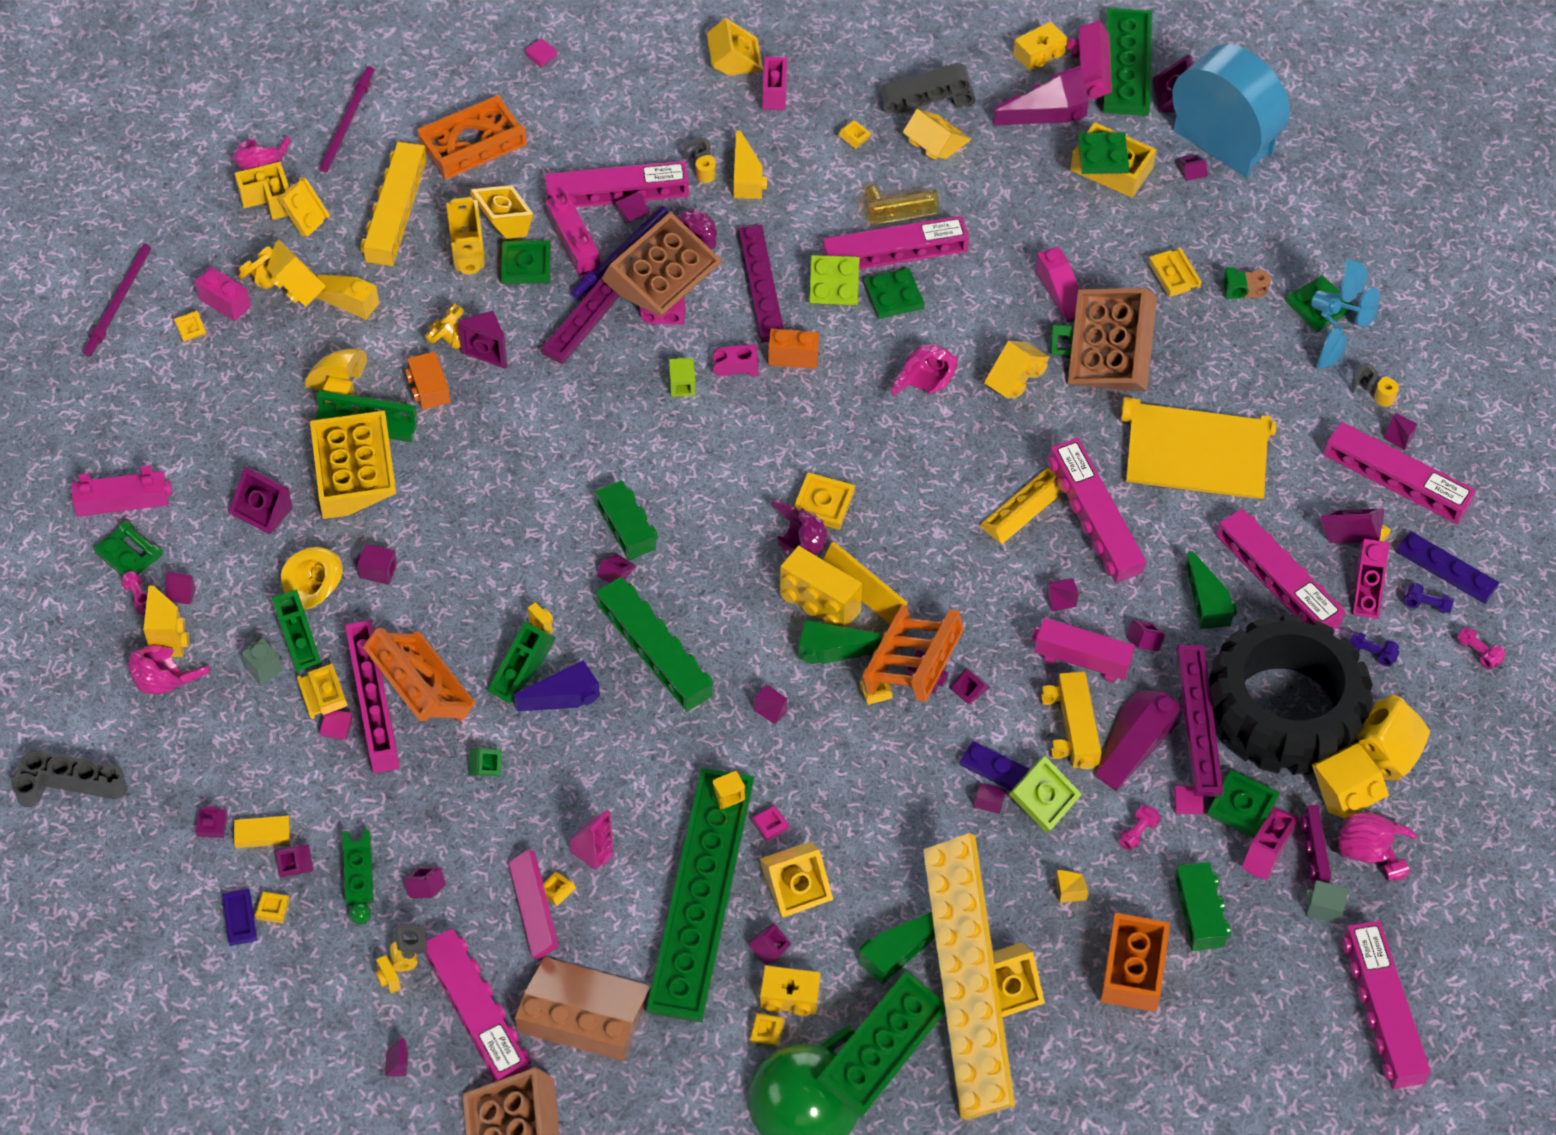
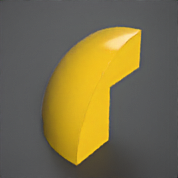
[305,349,368,391]

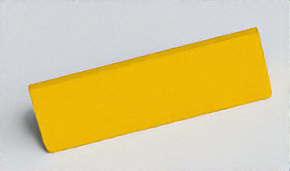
[979,468,1063,544]
[823,541,907,625]

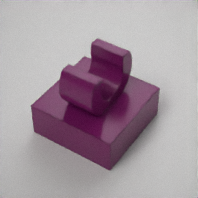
[196,806,228,838]

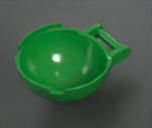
[748,1025,859,1135]

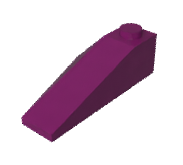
[992,67,1089,126]
[1095,691,1183,791]

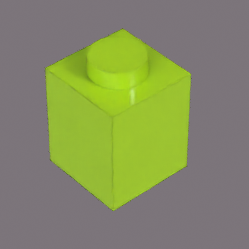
[669,358,696,397]

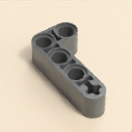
[880,63,976,114]
[12,751,128,807]

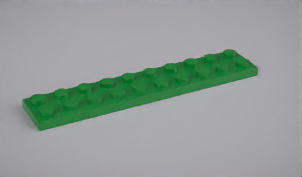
[647,768,754,1023]

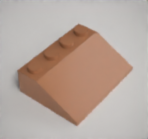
[602,212,722,317]
[1068,288,1157,391]
[515,957,651,1062]
[463,1068,560,1135]

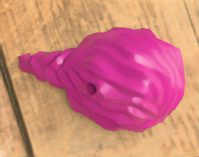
[231,136,291,171]
[890,344,958,397]
[128,645,210,695]
[1337,812,1417,863]

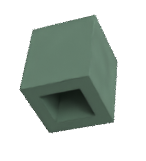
[242,638,282,685]
[1304,880,1349,925]

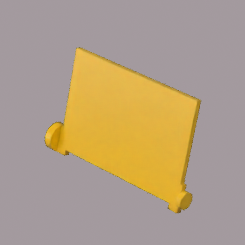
[1120,397,1277,499]

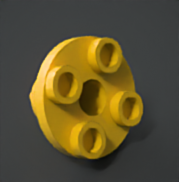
[237,246,275,290]
[424,303,464,349]

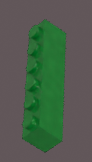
[596,576,713,712]

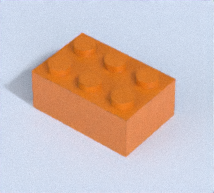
[1101,913,1170,1012]

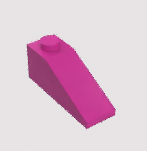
[1035,246,1079,322]
[1241,806,1299,880]

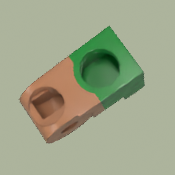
[1222,267,1271,299]

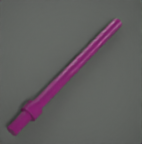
[319,66,375,173]
[83,244,151,357]

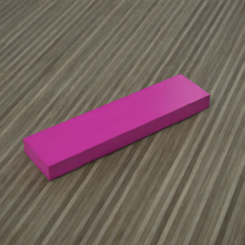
[509,849,559,959]

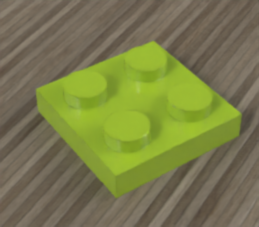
[810,255,859,306]
[1009,756,1082,833]

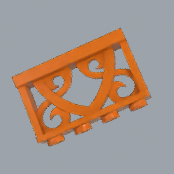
[417,95,527,180]
[363,628,475,721]

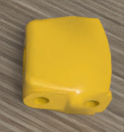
[446,197,485,274]
[1356,695,1430,780]

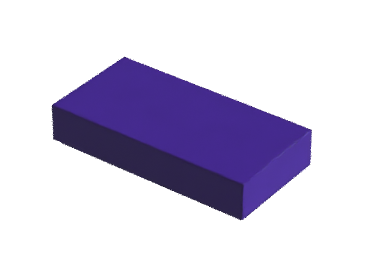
[222,889,258,946]

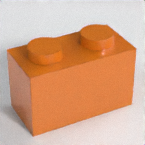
[768,329,820,369]
[405,351,451,410]

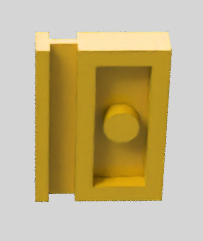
[278,178,330,237]
[1148,247,1202,297]
[297,663,348,719]

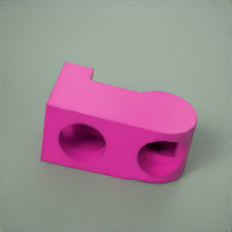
[640,296,685,325]
[713,344,759,376]

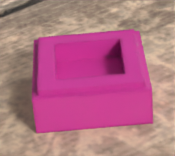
[525,38,557,67]
[320,710,353,740]
[1174,786,1204,815]
[752,805,789,842]

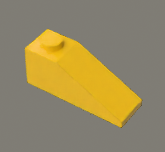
[734,131,767,199]
[315,274,379,320]

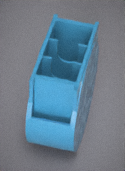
[1173,44,1290,178]

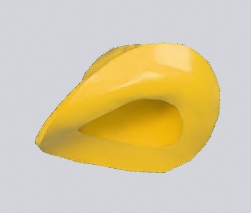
[281,547,343,610]

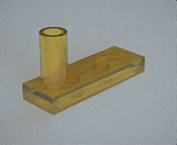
[865,185,938,225]

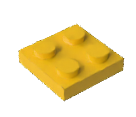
[794,472,856,530]

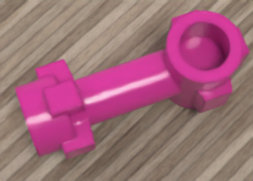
[122,571,148,616]
[1457,627,1506,669]
[1119,804,1162,851]
[1383,839,1410,882]

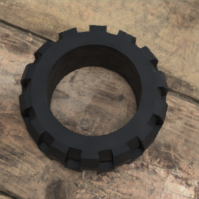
[1209,615,1373,775]

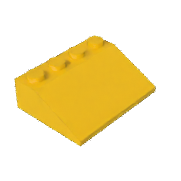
[310,411,396,519]

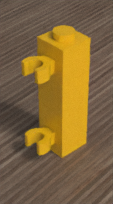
[1041,671,1101,770]

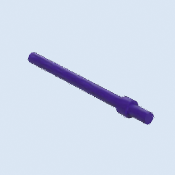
[571,206,668,299]

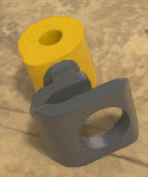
[684,138,716,183]
[1350,363,1399,406]
[390,926,428,972]

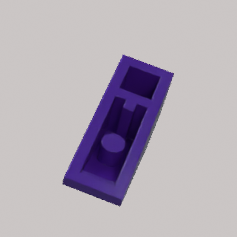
[514,660,600,711]

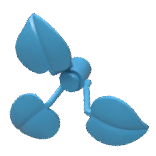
[1312,260,1381,369]

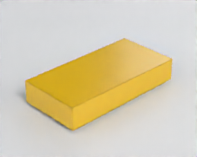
[234,816,290,848]

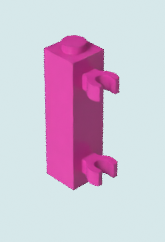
[1067,20,1111,100]
[546,190,600,275]
[72,465,173,517]
[1032,618,1135,683]

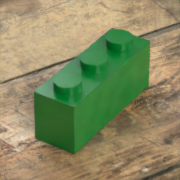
[595,480,658,561]
[1174,862,1231,951]

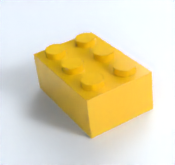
[1070,122,1157,198]
[780,546,863,628]

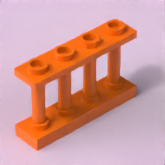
[862,605,964,702]

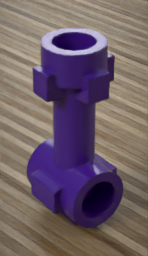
[1403,583,1454,613]
[1350,632,1400,666]

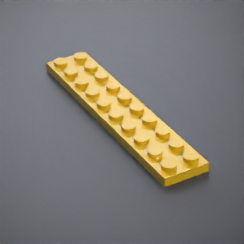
[923,833,1015,1120]

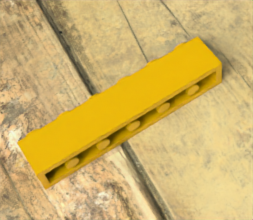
[361,142,427,266]

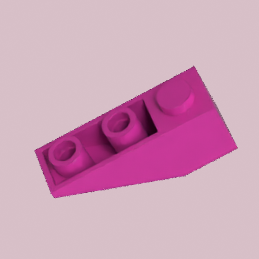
[1353,539,1390,619]
[570,810,614,870]

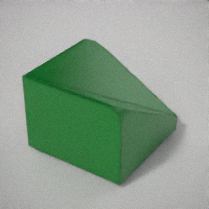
[468,748,502,777]

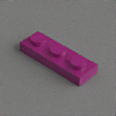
[1300,805,1331,883]

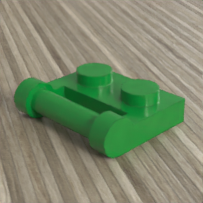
[94,520,163,577]

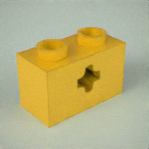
[1013,21,1067,71]
[760,966,821,1016]

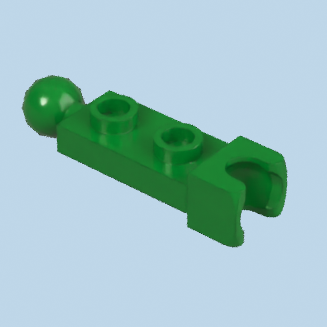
[342,829,374,925]

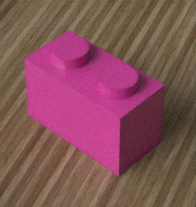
[763,57,787,110]
[195,267,251,322]

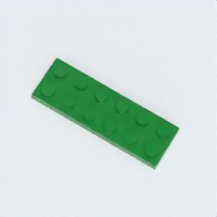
[1103,8,1152,116]
[816,971,946,1118]

